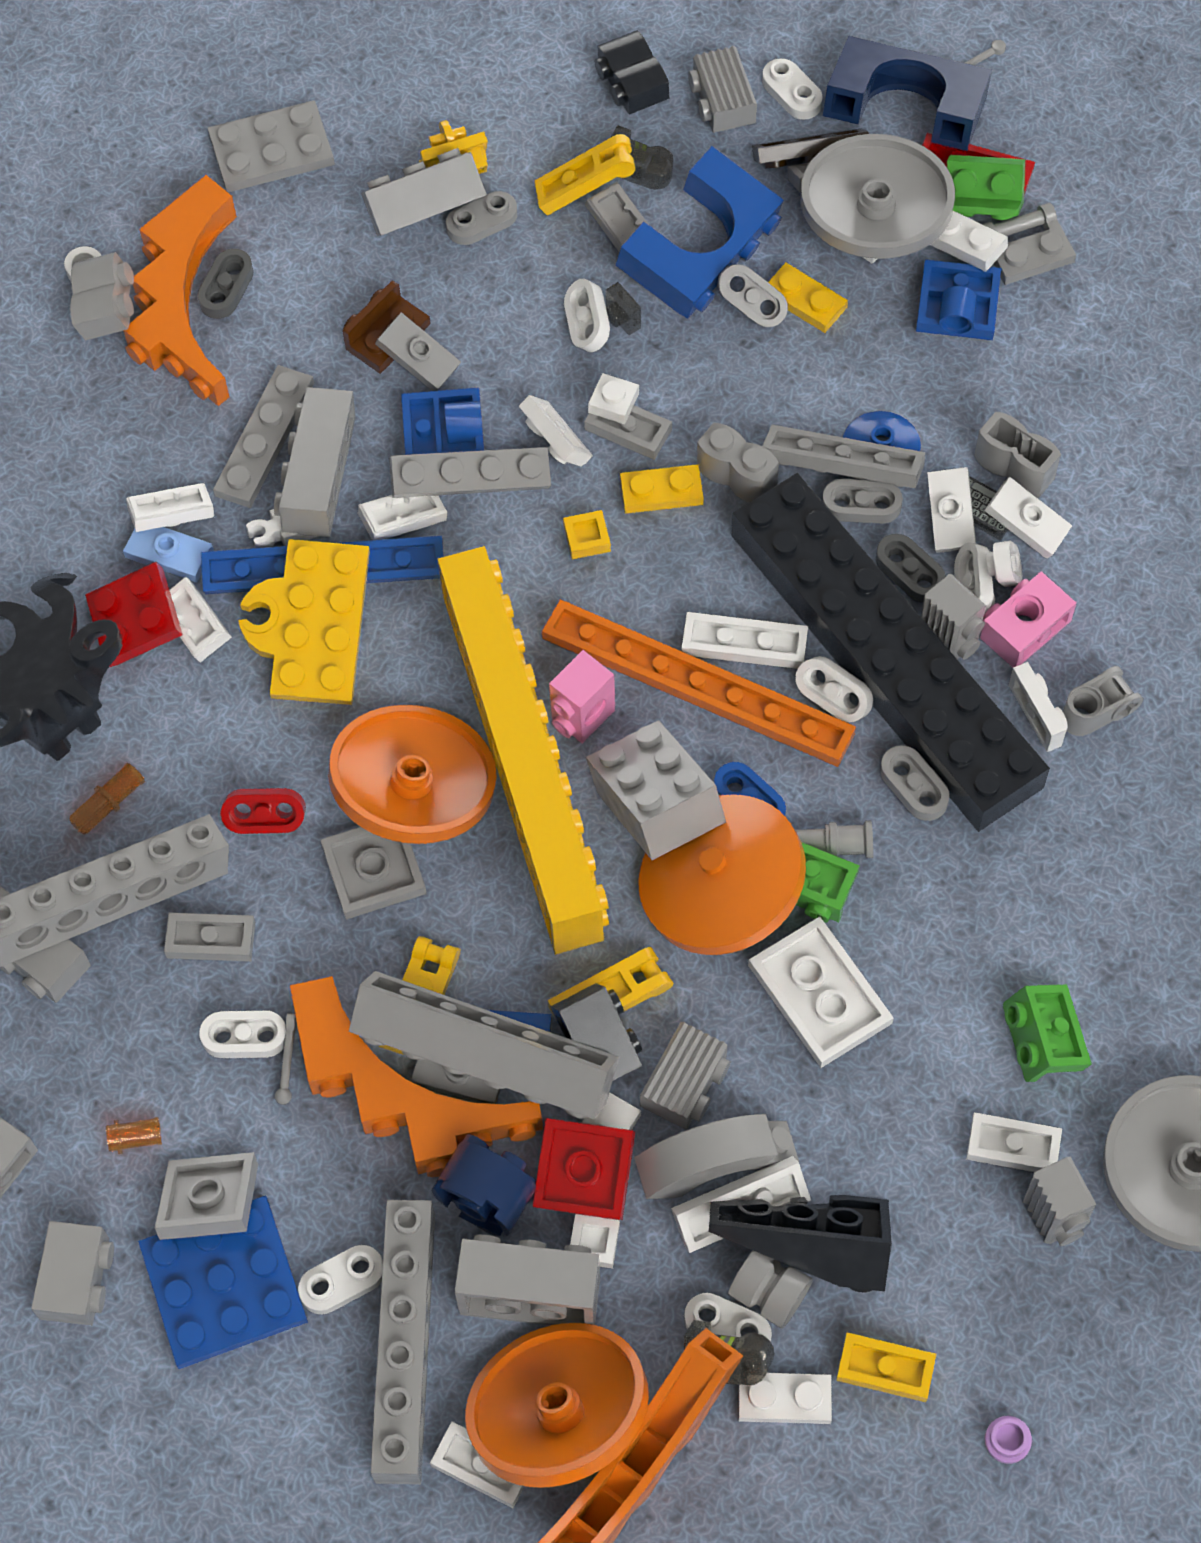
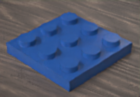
[138,1195,308,1369]

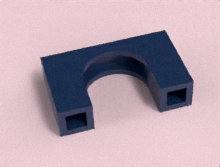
[823,36,992,151]

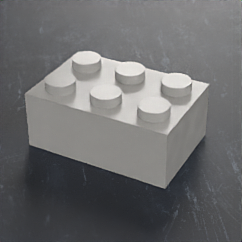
[586,720,726,860]
[454,1235,601,1325]

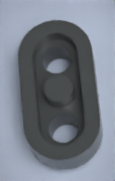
[198,249,254,319]
[876,534,946,603]

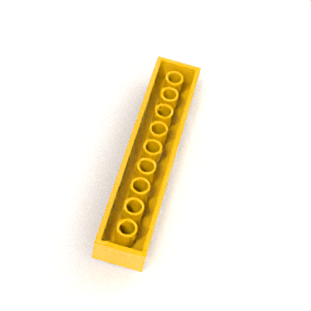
[437,546,609,955]

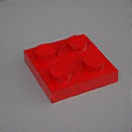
[85,562,183,667]
[533,1118,636,1221]

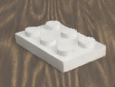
[748,916,894,1068]

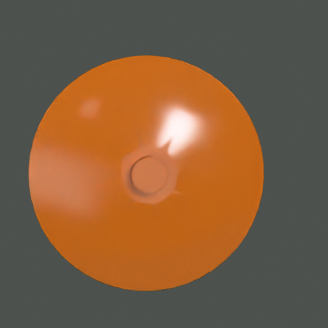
[328,705,497,844]
[639,794,806,955]
[465,1323,649,1488]

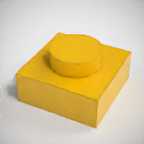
[563,510,611,559]

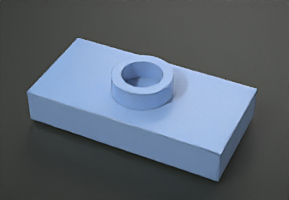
[123,527,214,583]

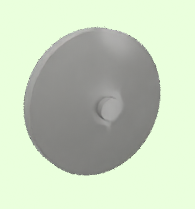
[801,134,955,259]
[1103,1075,1201,1252]

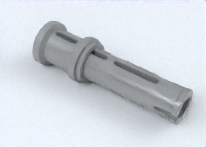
[795,820,873,858]

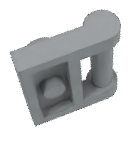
[982,203,1076,285]

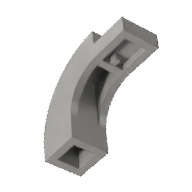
[634,1114,799,1199]

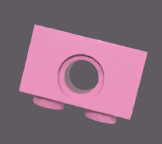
[980,572,1076,668]
[549,650,615,744]

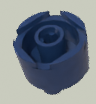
[431,1134,536,1236]

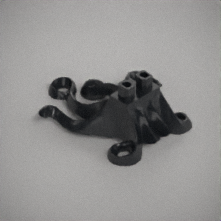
[0,573,122,761]

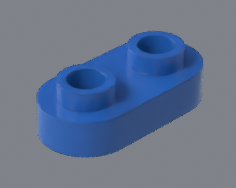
[714,762,786,816]

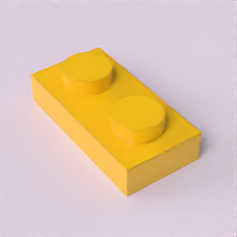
[768,262,848,333]
[620,464,704,514]
[836,1332,936,1402]

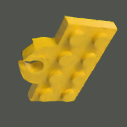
[238,539,370,705]

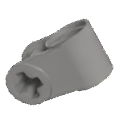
[1062,666,1144,736]

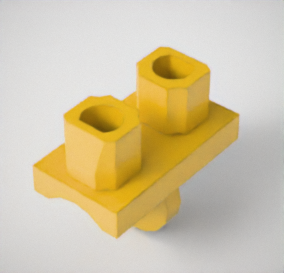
[419,120,488,174]

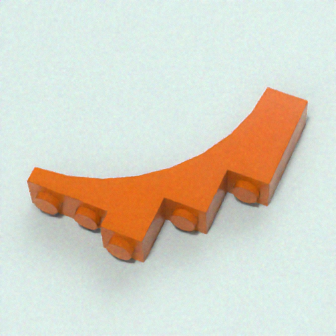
[123,175,237,406]
[290,976,544,1177]
[538,1328,743,1543]

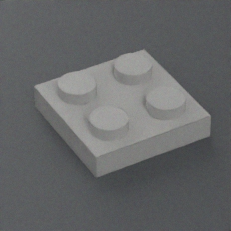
[320,827,427,920]
[155,1152,258,1240]

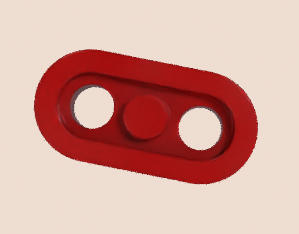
[220,788,306,834]

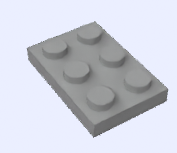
[208,100,335,192]

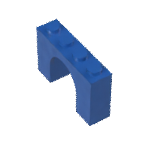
[615,146,784,319]

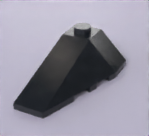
[708,1195,892,1293]

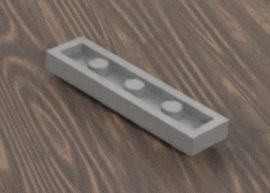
[213,365,315,508]
[762,425,926,488]
[389,447,551,498]

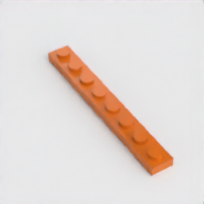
[542,599,856,767]

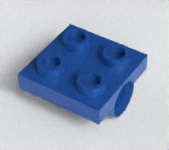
[916,259,1001,340]
[401,388,484,455]

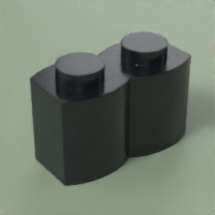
[594,30,670,115]

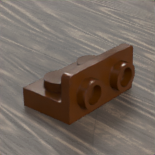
[342,280,431,374]

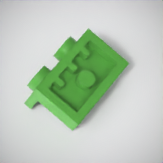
[947,155,1026,220]
[796,842,860,923]
[1003,984,1092,1082]

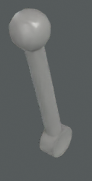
[965,40,1006,65]
[275,1013,297,1105]

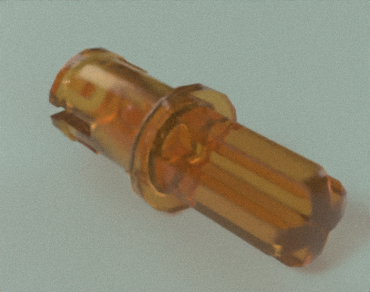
[69,763,145,835]

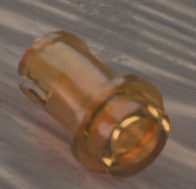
[106,1117,162,1155]

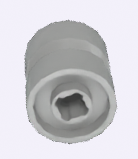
[728,1251,813,1329]

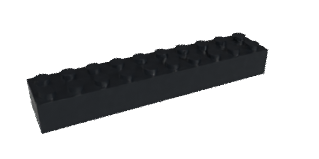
[731,473,1050,832]

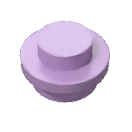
[985,1416,1032,1464]

